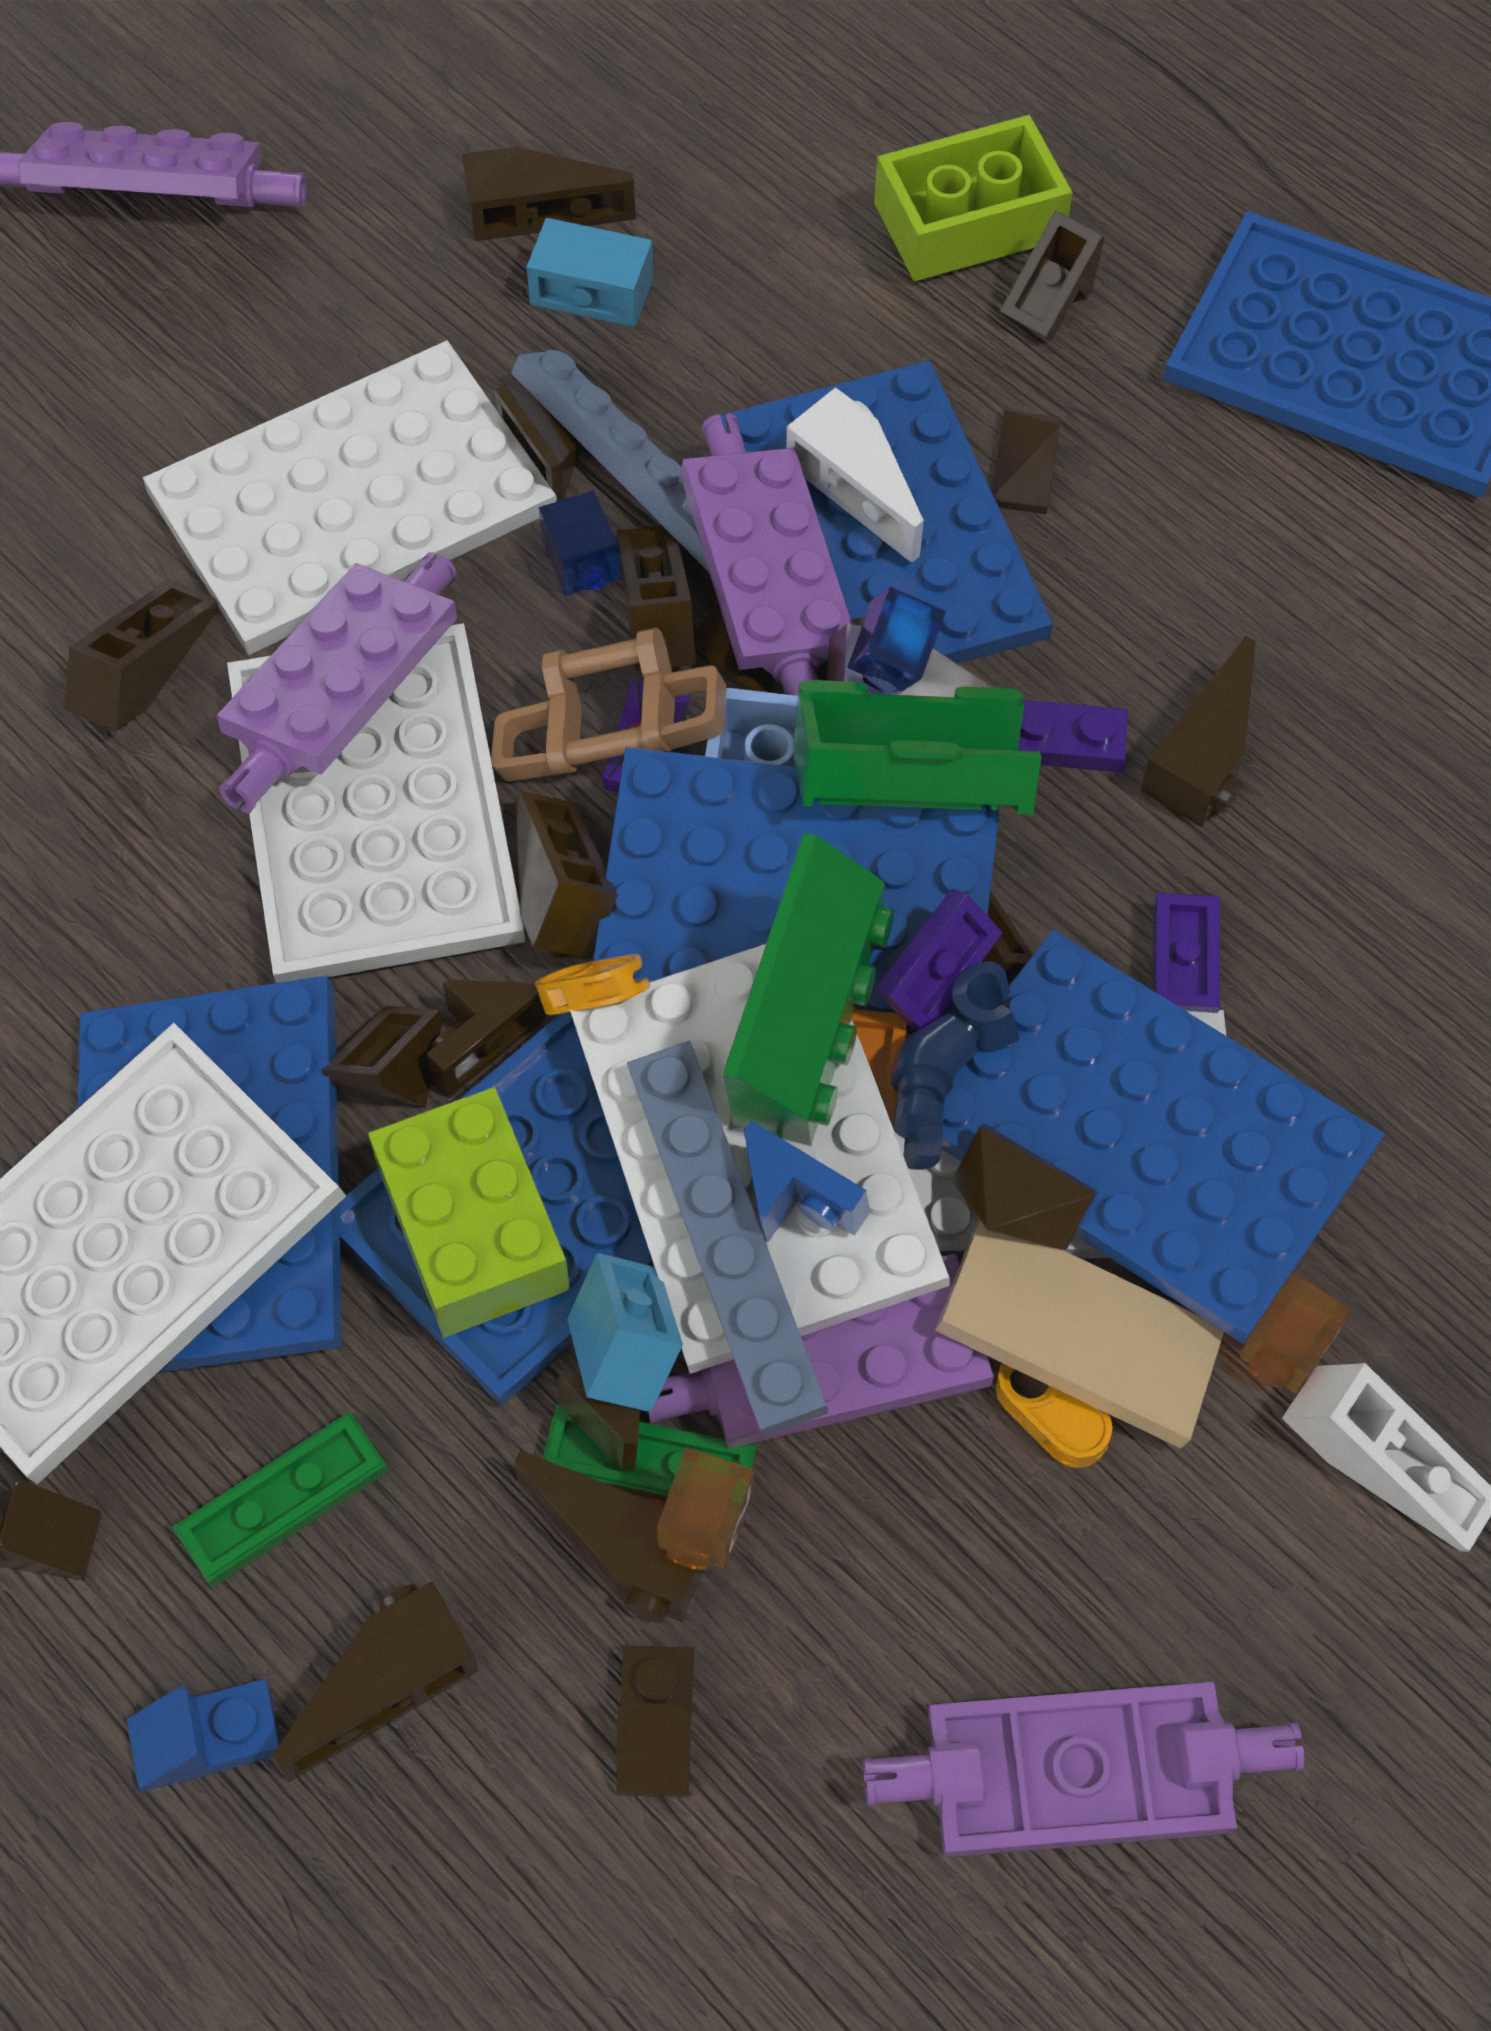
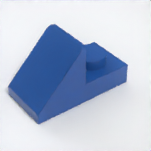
[744,1120,870,1242]
[127,1678,281,1792]

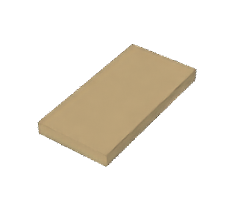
[935,1219,1224,1449]

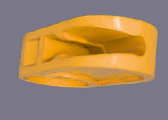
[535,954,651,1015]
[995,1363,1113,1468]

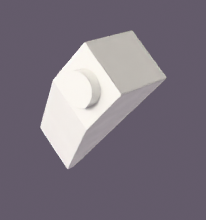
[786,387,924,563]
[1282,1363,1491,1552]

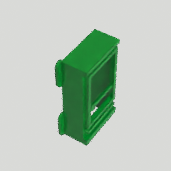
[793,680,1041,815]

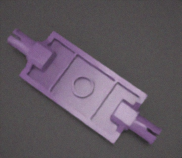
[0,122,307,207]
[680,414,851,696]
[216,552,457,813]
[647,1253,994,1449]
[863,1682,1305,1858]

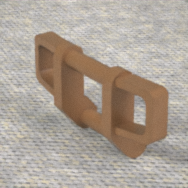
[491,627,726,782]

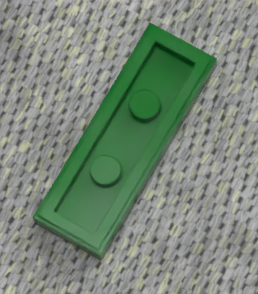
[543,1404,756,1517]
[172,1411,389,1589]

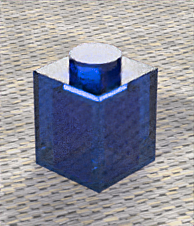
[538,490,620,596]
[847,586,946,693]

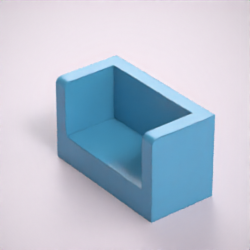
[527,218,654,327]
[567,1253,683,1411]

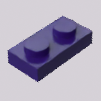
[1018,700,1128,773]
[875,888,1003,1031]
[1153,892,1220,1013]

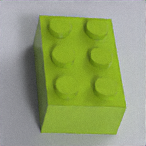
[874,115,1073,282]
[368,1087,570,1338]

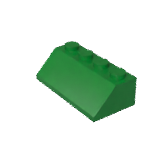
[723,832,894,1146]

